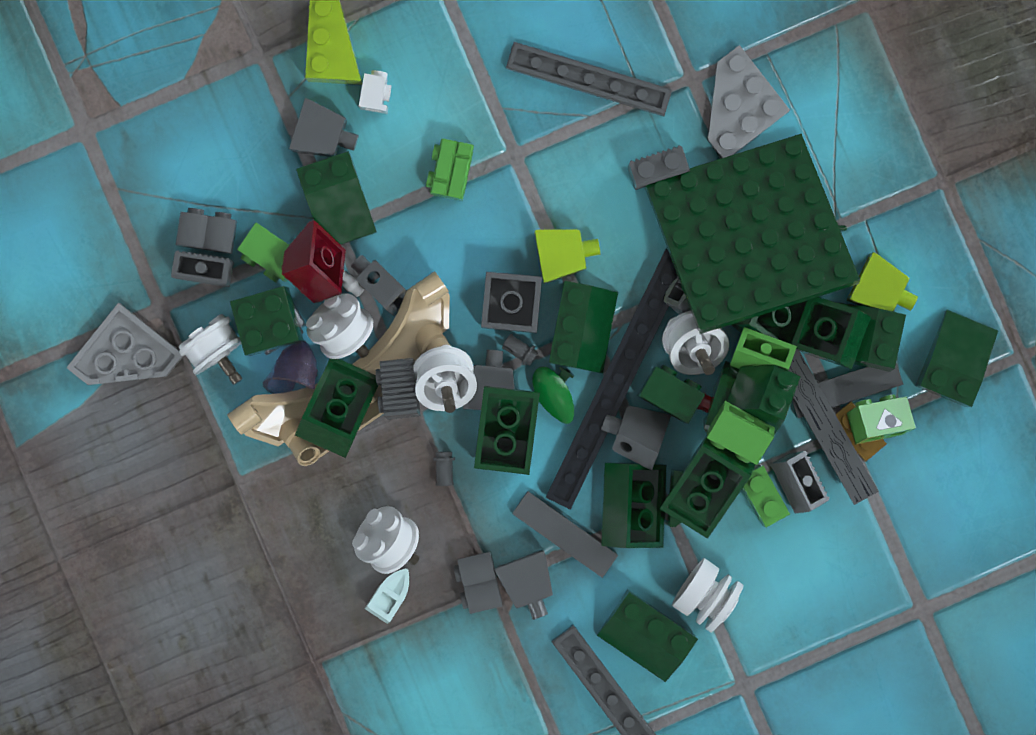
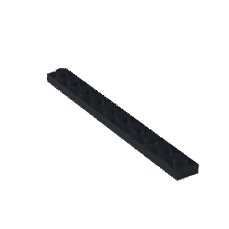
[545,248,678,510]

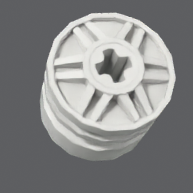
[672,558,744,633]

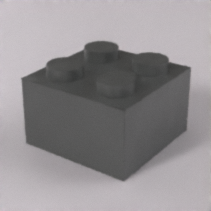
[481,272,542,333]

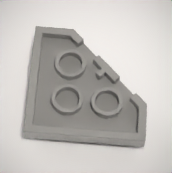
[707,45,790,158]
[66,303,183,385]

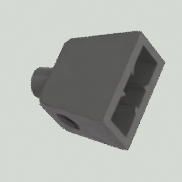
[289,98,359,157]
[351,255,407,317]
[463,350,514,410]
[601,406,671,470]
[494,550,553,620]

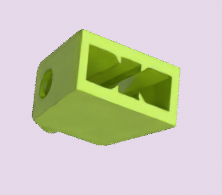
[535,229,601,284]
[847,252,918,311]

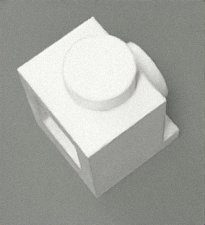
[359,70,392,114]

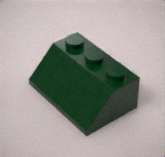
[549,281,618,374]
[601,463,667,548]
[597,590,698,682]

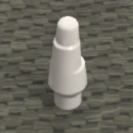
[342,271,364,297]

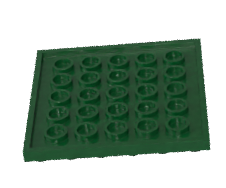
[644,134,860,334]

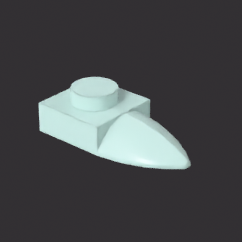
[365,568,409,624]

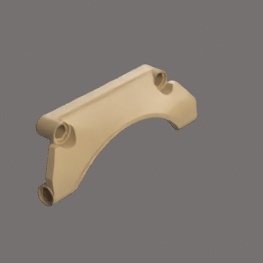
[227,271,451,466]

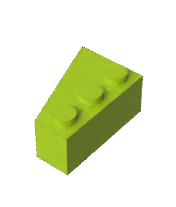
[305,0,363,85]

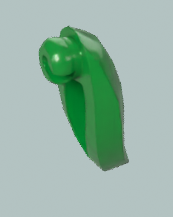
[532,366,574,424]

